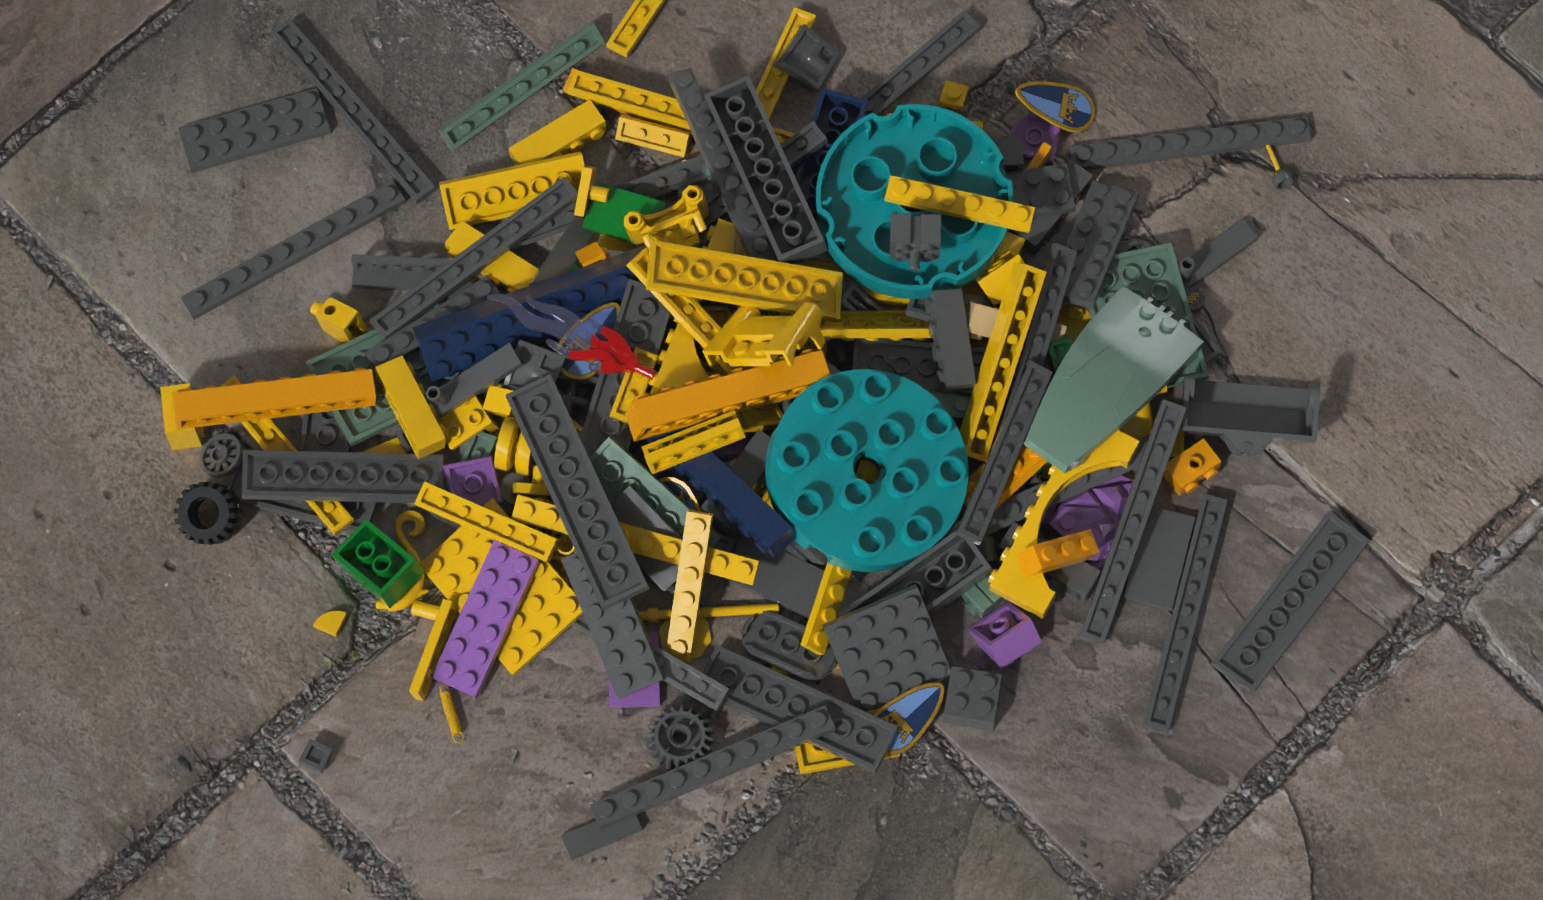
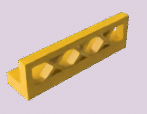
[642,410,746,475]

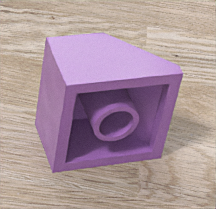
[967,601,1042,669]

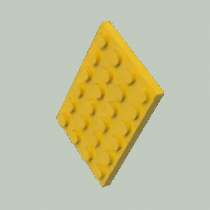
[421,498,583,676]

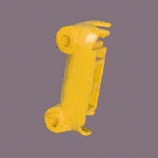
[702,302,825,367]

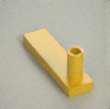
[409,599,458,701]

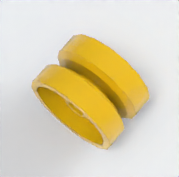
[494,416,536,476]

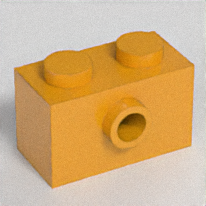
[1163,438,1221,496]

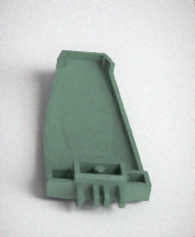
[1024,286,1204,473]

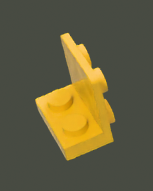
[435,395,500,450]

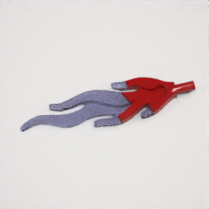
[487,294,656,380]

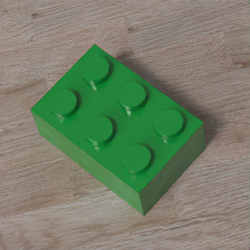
[331,519,425,608]

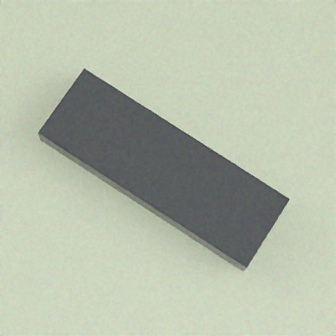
[561,815,642,860]

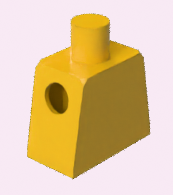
[310,297,369,344]

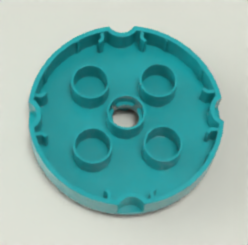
[816,104,1013,299]
[765,369,968,572]

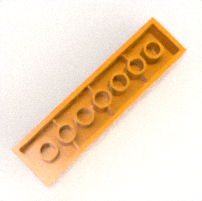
[625,349,830,442]

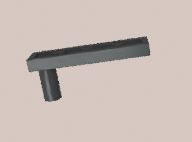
[1178,219,1258,289]
[426,343,524,418]

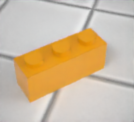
[1017,529,1100,578]

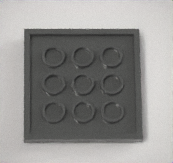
[822,584,951,712]

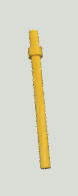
[638,603,779,623]

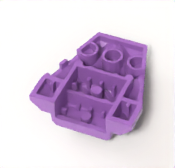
[1040,473,1133,574]

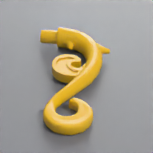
[376,510,429,612]

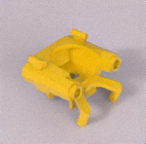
[624,185,709,251]

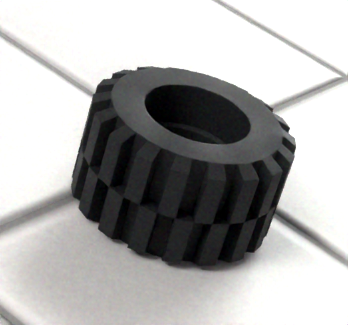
[174,482,243,545]

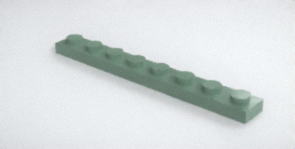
[438,21,605,151]

